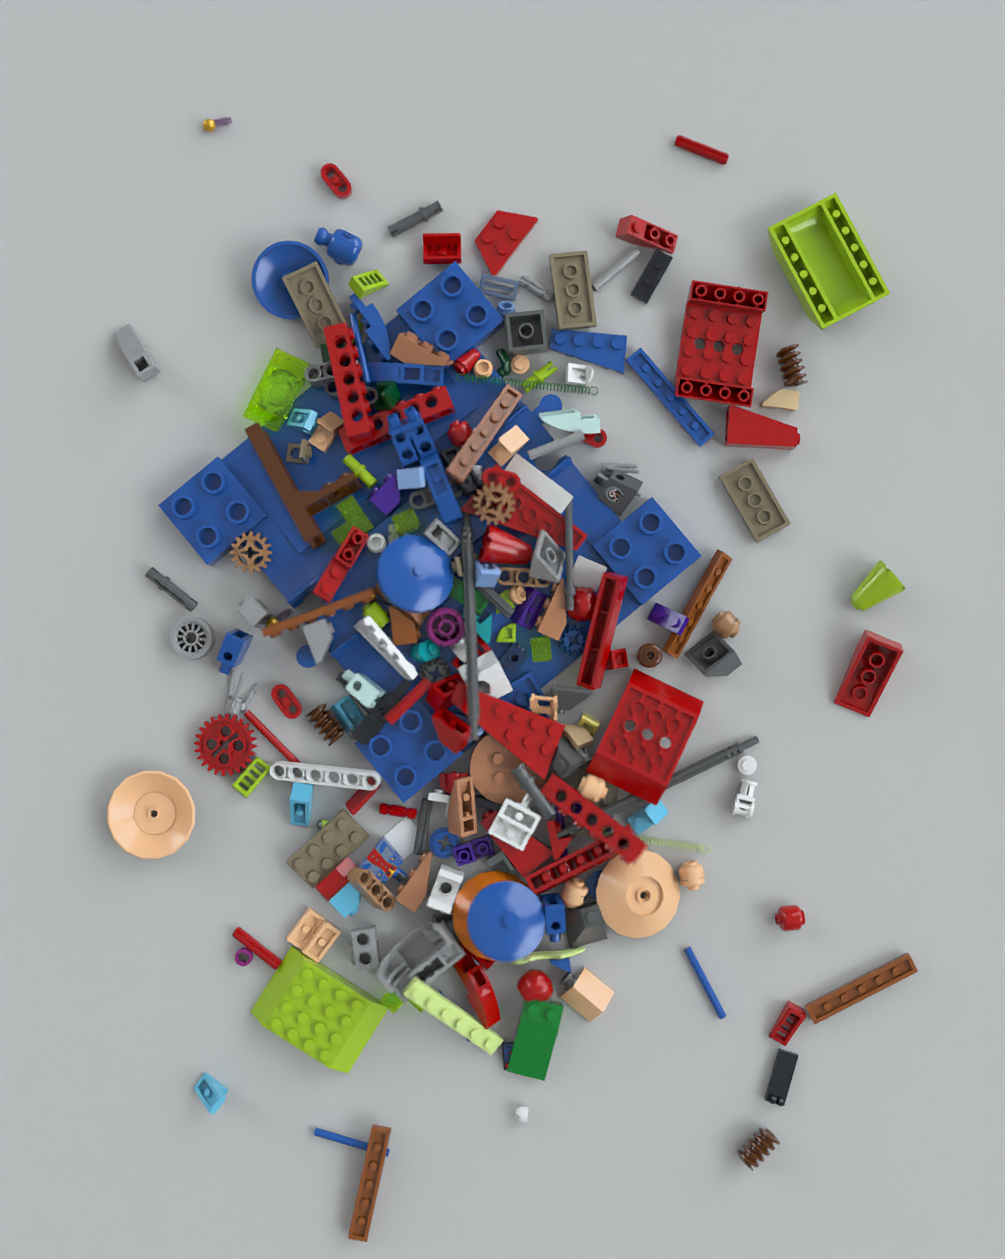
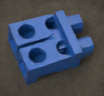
[387,406,437,466]

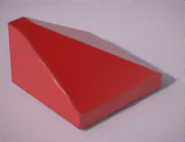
[606,648,629,670]

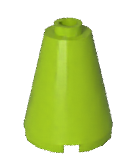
[850,560,906,611]

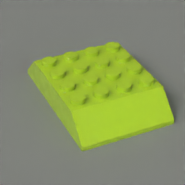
[767,192,891,330]
[251,945,390,1073]

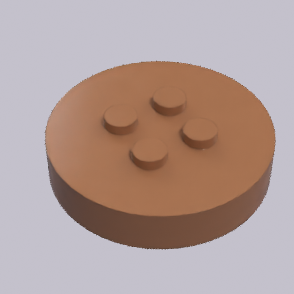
[469,732,544,804]

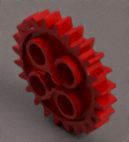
[194,713,258,776]

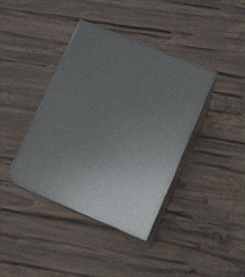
[486,849,515,873]

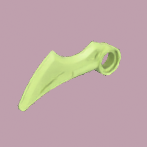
[510,947,585,964]

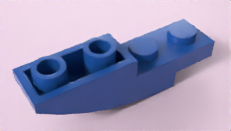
[349,293,393,363]
[368,362,444,386]

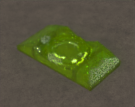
[243,348,311,433]

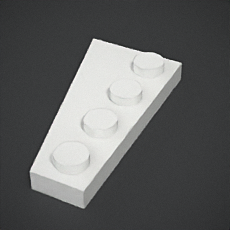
[353,616,418,681]

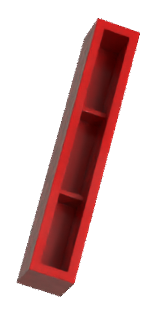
[576,572,628,690]

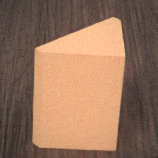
[560,967,614,1022]

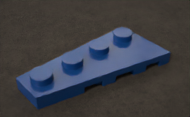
[550,329,627,375]

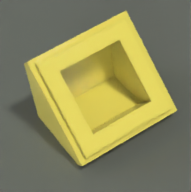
[577,713,600,737]

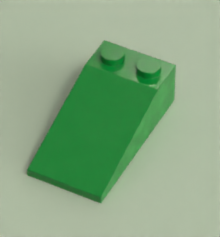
[507,1000,564,1081]

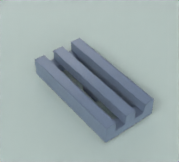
[479,273,520,301]

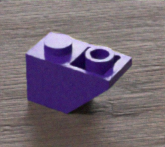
[369,472,400,516]

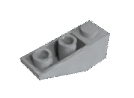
[113,324,160,382]

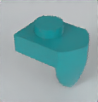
[409,639,442,662]

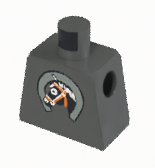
[593,469,643,516]

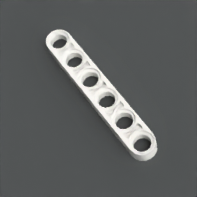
[270,761,381,790]

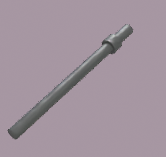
[564,493,576,611]

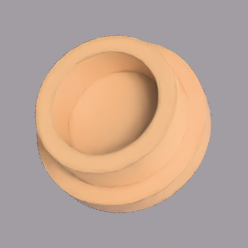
[511,355,530,375]
[473,359,493,379]
[509,586,526,605]

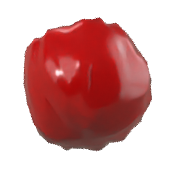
[567,587,598,622]
[516,969,553,1001]

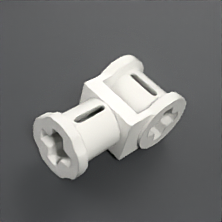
[731,779,758,819]

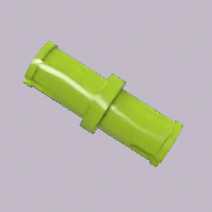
[520,360,558,394]
[342,454,378,489]

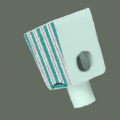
[341,669,388,708]

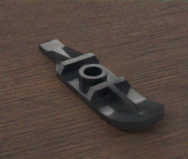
[354,679,412,744]

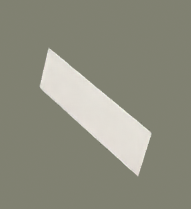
[505,453,573,514]

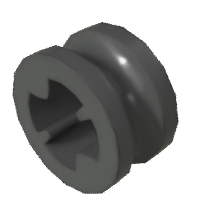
[560,971,578,990]

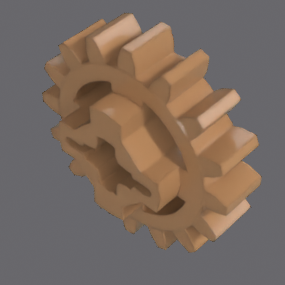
[473,482,516,525]
[230,531,273,574]

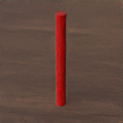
[244,710,301,769]

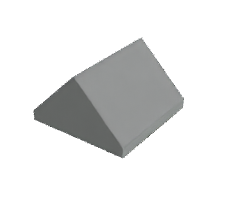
[529,529,565,583]

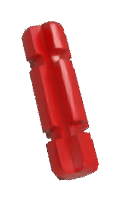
[379,803,417,819]

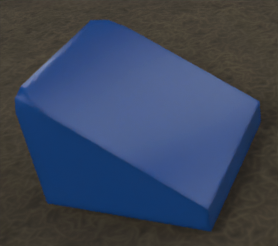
[550,957,571,972]

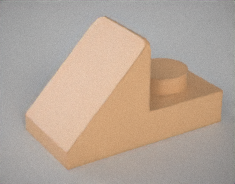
[308,411,344,453]
[488,425,530,466]

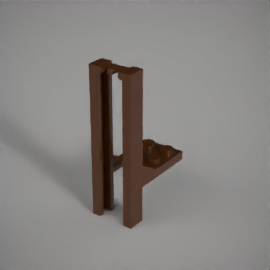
[244,422,363,550]

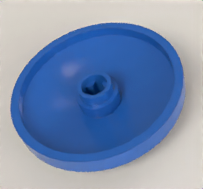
[252,241,329,319]
[376,535,454,613]
[467,881,545,962]

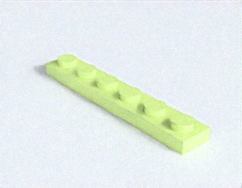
[402,977,504,1055]

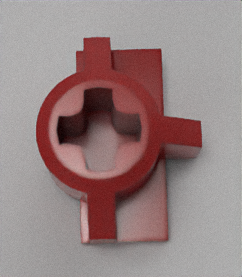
[439,770,469,794]

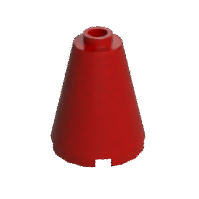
[478,524,534,564]

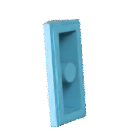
[330,695,365,739]

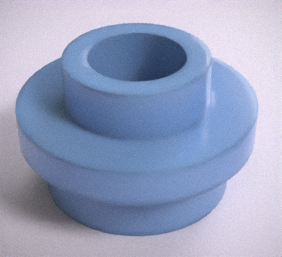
[496,301,515,318]

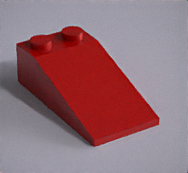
[834,629,904,718]

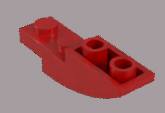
[312,526,370,603]
[453,950,501,1030]

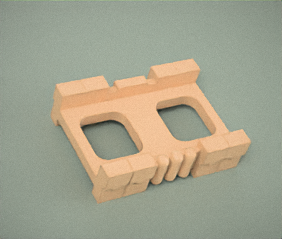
[530,694,558,722]

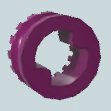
[235,947,253,966]

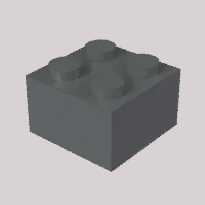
[505,309,548,357]

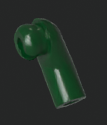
[496,348,510,378]

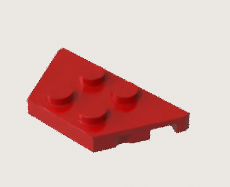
[475,210,538,276]

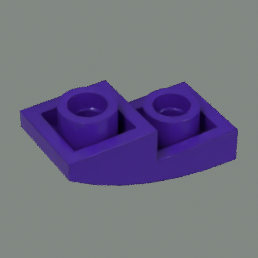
[452,834,495,867]

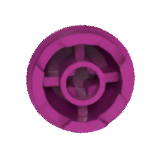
[426,608,465,647]

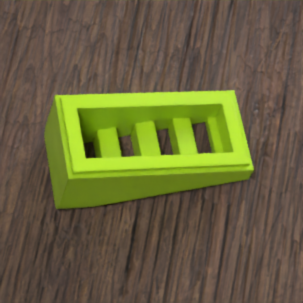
[348,269,389,299]
[231,756,270,799]

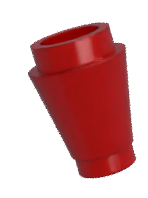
[453,348,481,376]

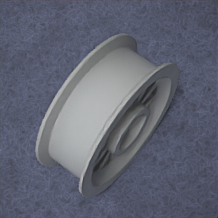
[170,617,215,659]

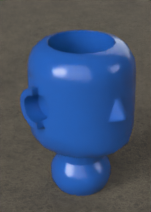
[314,227,363,266]

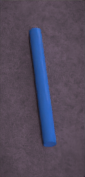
[349,313,371,385]
[684,947,726,1019]
[314,1128,390,1157]

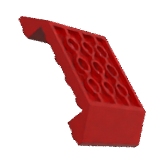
[675,280,768,408]
[586,668,704,806]

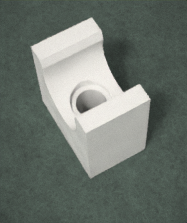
[457,650,513,698]
[427,863,465,914]

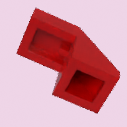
[315,857,357,902]

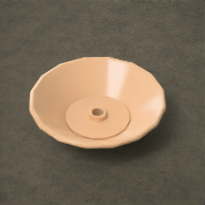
[107,771,195,859]
[596,850,680,939]

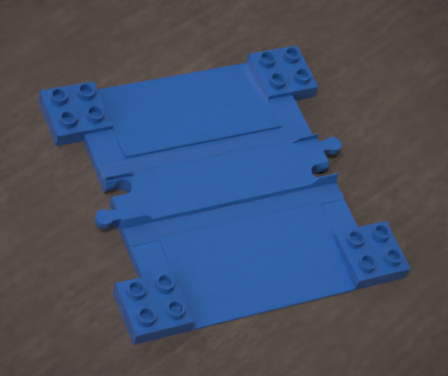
[158,261,701,803]

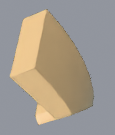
[760,389,800,411]
[561,723,594,750]

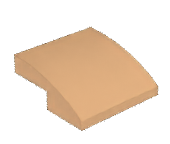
[286,907,341,963]

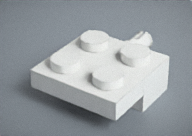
[488,793,541,851]

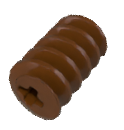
[776,344,808,387]
[305,703,346,746]
[737,1128,781,1171]

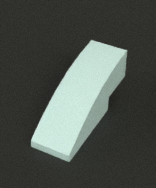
[539,409,601,434]

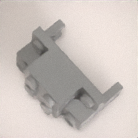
[376,919,466,1003]

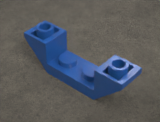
[418,449,463,524]

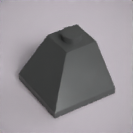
[684,630,742,677]
[551,685,592,714]
[565,901,607,948]

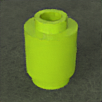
[362,601,390,629]

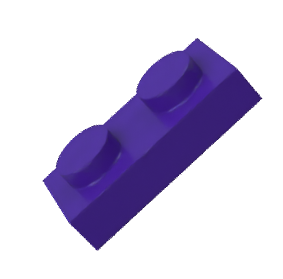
[647,603,689,636]

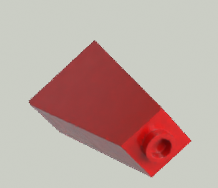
[725,405,800,450]
[480,809,553,878]

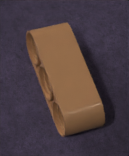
[497,567,551,587]
[347,867,396,912]

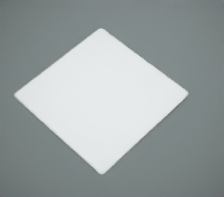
[573,556,607,592]
[384,817,427,859]

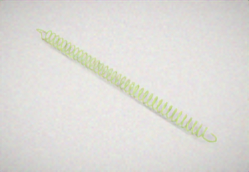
[576,829,711,853]

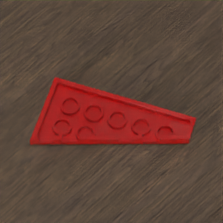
[461,464,588,551]
[450,683,565,780]

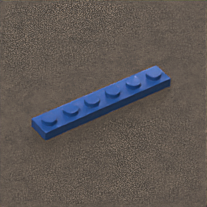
[626,348,715,448]

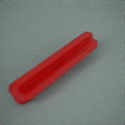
[674,135,729,165]
[385,678,431,725]
[232,927,282,970]

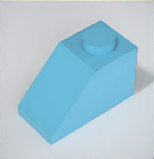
[289,782,313,826]
[329,875,361,918]

